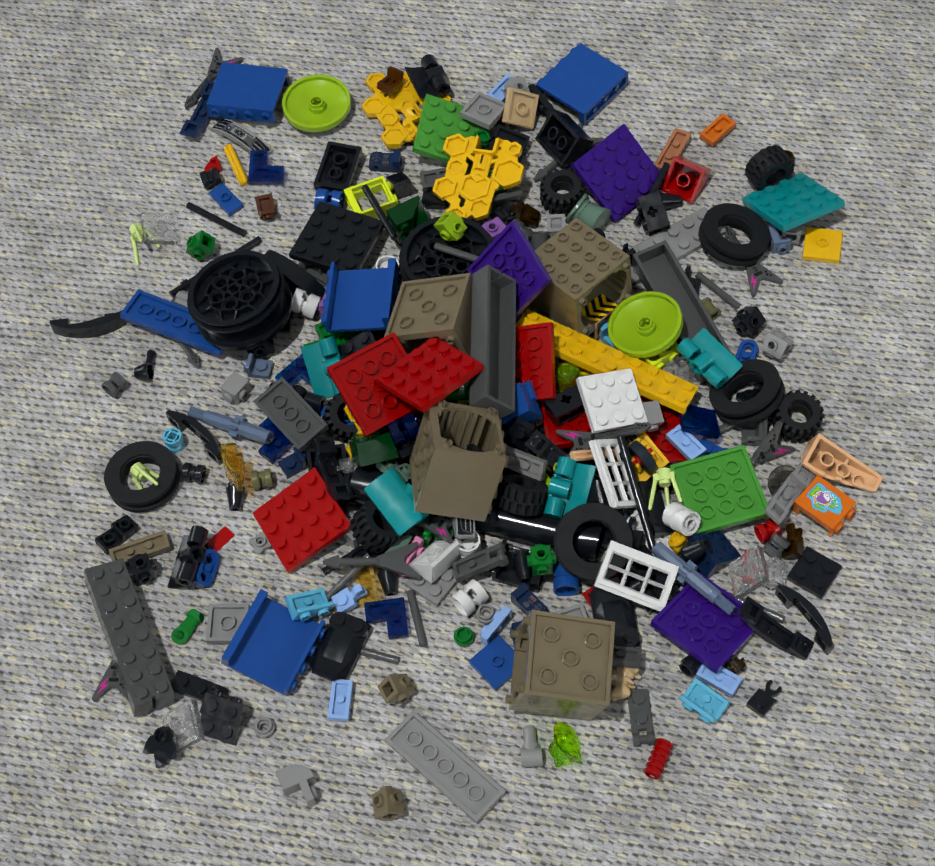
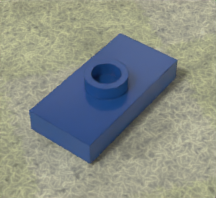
[209,183,244,217]

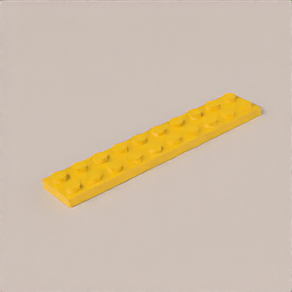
[516,309,699,414]

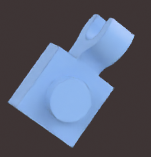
[331,583,368,613]

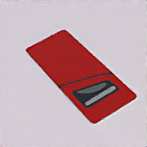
[203,526,235,560]

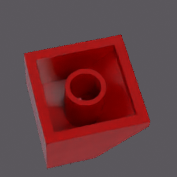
[661,156,712,204]

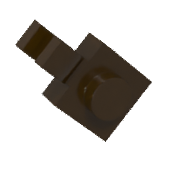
[509,200,540,229]
[782,523,803,560]

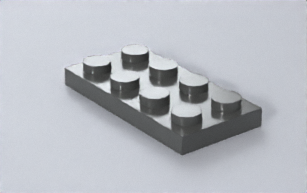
[253,377,330,453]

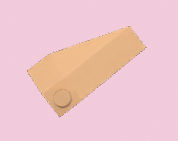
[801,433,883,493]

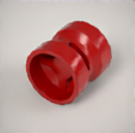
[754,518,781,543]

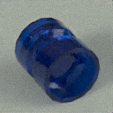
[387,412,419,446]

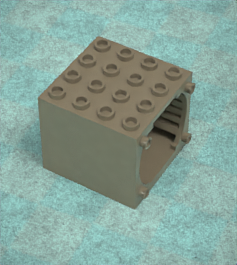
[529,218,632,336]
[384,273,472,356]
[409,400,508,522]
[505,610,615,721]

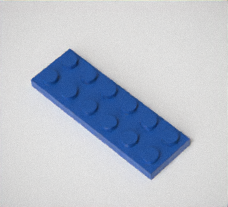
[120,289,224,357]

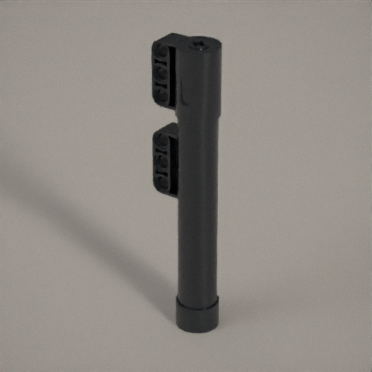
[349,458,604,562]

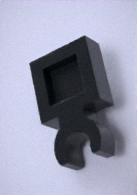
[746,680,782,718]

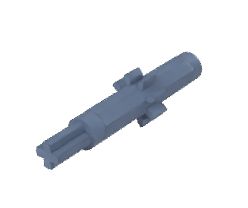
[187,406,274,444]
[651,541,737,616]

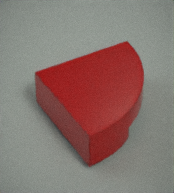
[204,156,223,173]

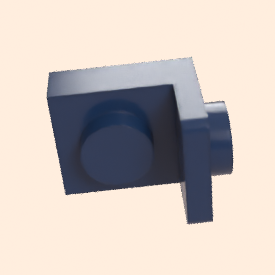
[278,447,307,479]

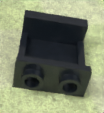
[489,539,544,593]

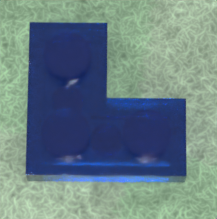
[248,150,285,185]
[275,354,312,387]
[258,417,293,464]
[364,597,409,640]

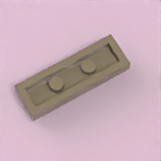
[108,530,172,565]

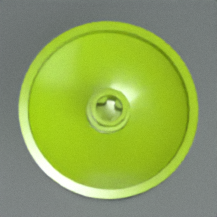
[282,74,351,132]
[608,291,683,358]

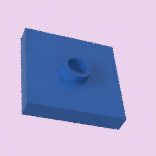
[469,635,514,691]

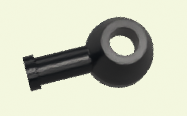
[134,350,156,381]

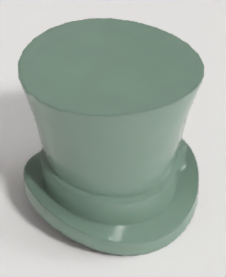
[565,193,611,230]

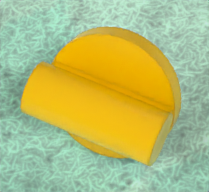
[668,531,689,554]

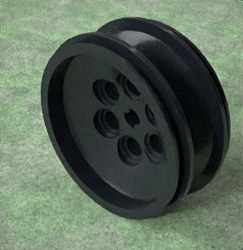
[399,217,494,281]
[187,250,292,351]

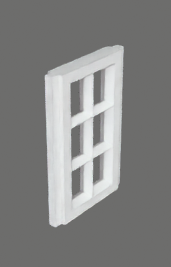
[589,439,636,509]
[594,540,679,612]

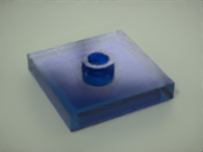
[678,405,720,439]

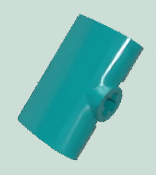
[676,328,742,389]
[301,337,344,399]
[543,456,596,520]
[364,467,430,536]

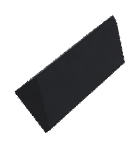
[638,481,674,538]

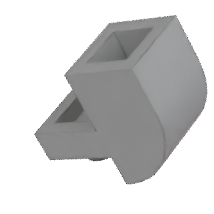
[275,764,318,808]

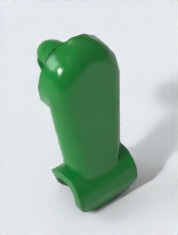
[171,609,204,645]

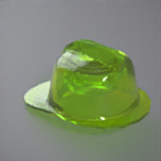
[555,363,583,393]
[548,722,581,767]

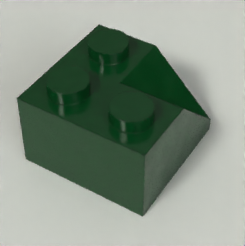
[386,195,429,246]
[348,429,399,467]

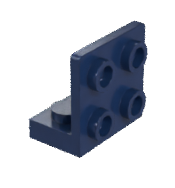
[687,530,741,579]

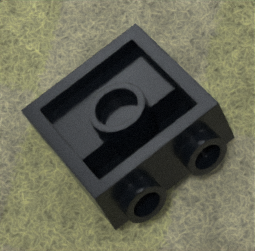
[196,690,248,745]

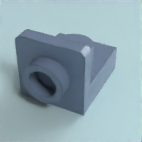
[768,225,792,254]
[244,353,274,380]

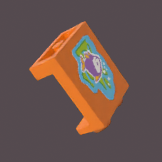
[792,475,857,537]

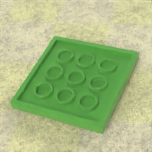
[412,94,489,171]
[669,445,768,534]

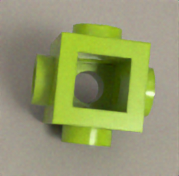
[433,211,468,241]

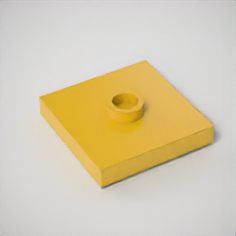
[802,227,843,264]

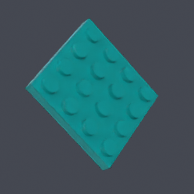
[742,173,845,232]

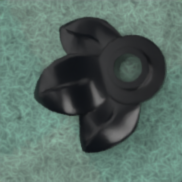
[143,726,177,768]

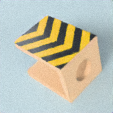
[581,294,618,339]

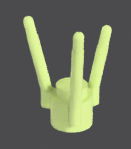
[129,223,160,266]
[130,462,159,490]
[648,467,682,510]

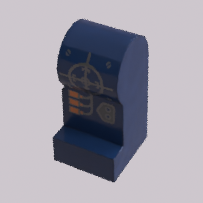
[369,150,403,173]
[511,583,549,616]

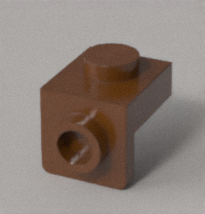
[377,66,404,94]
[255,193,277,220]

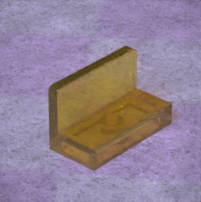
[355,565,380,608]

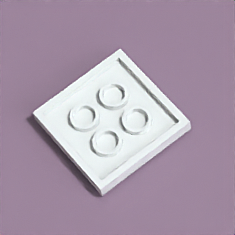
[576,368,648,434]

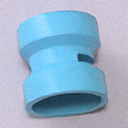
[163,428,185,453]

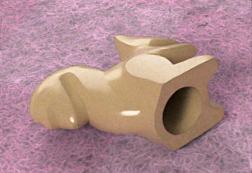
[611,666,642,701]

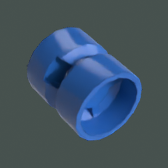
[314,188,344,208]
[553,561,579,596]

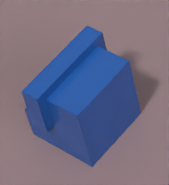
[501,381,543,426]

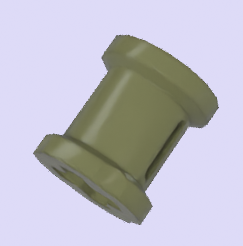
[701,297,721,320]

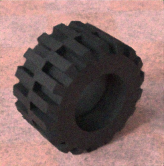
[745,145,795,191]
[540,168,585,216]
[771,390,824,443]
[323,394,358,443]
[495,474,549,516]
[350,499,404,553]

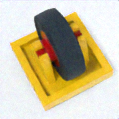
[615,432,670,482]

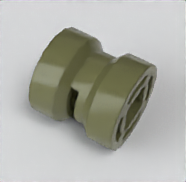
[251,468,273,490]

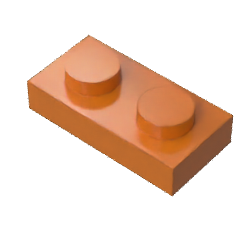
[699,113,736,147]

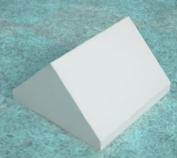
[409,540,459,584]

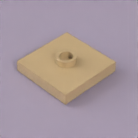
[502,87,539,129]

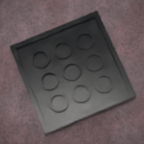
[289,201,384,271]

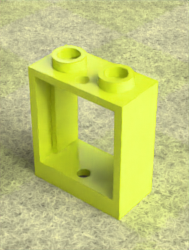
[344,176,399,219]

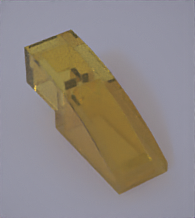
[221,443,245,491]

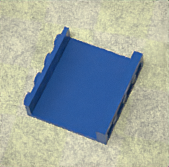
[536,43,628,125]
[206,62,289,124]
[321,258,400,333]
[221,589,327,696]

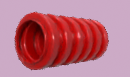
[643,738,673,780]

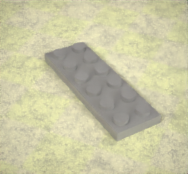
[384,710,506,824]

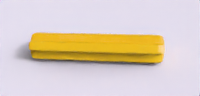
[224,144,249,186]

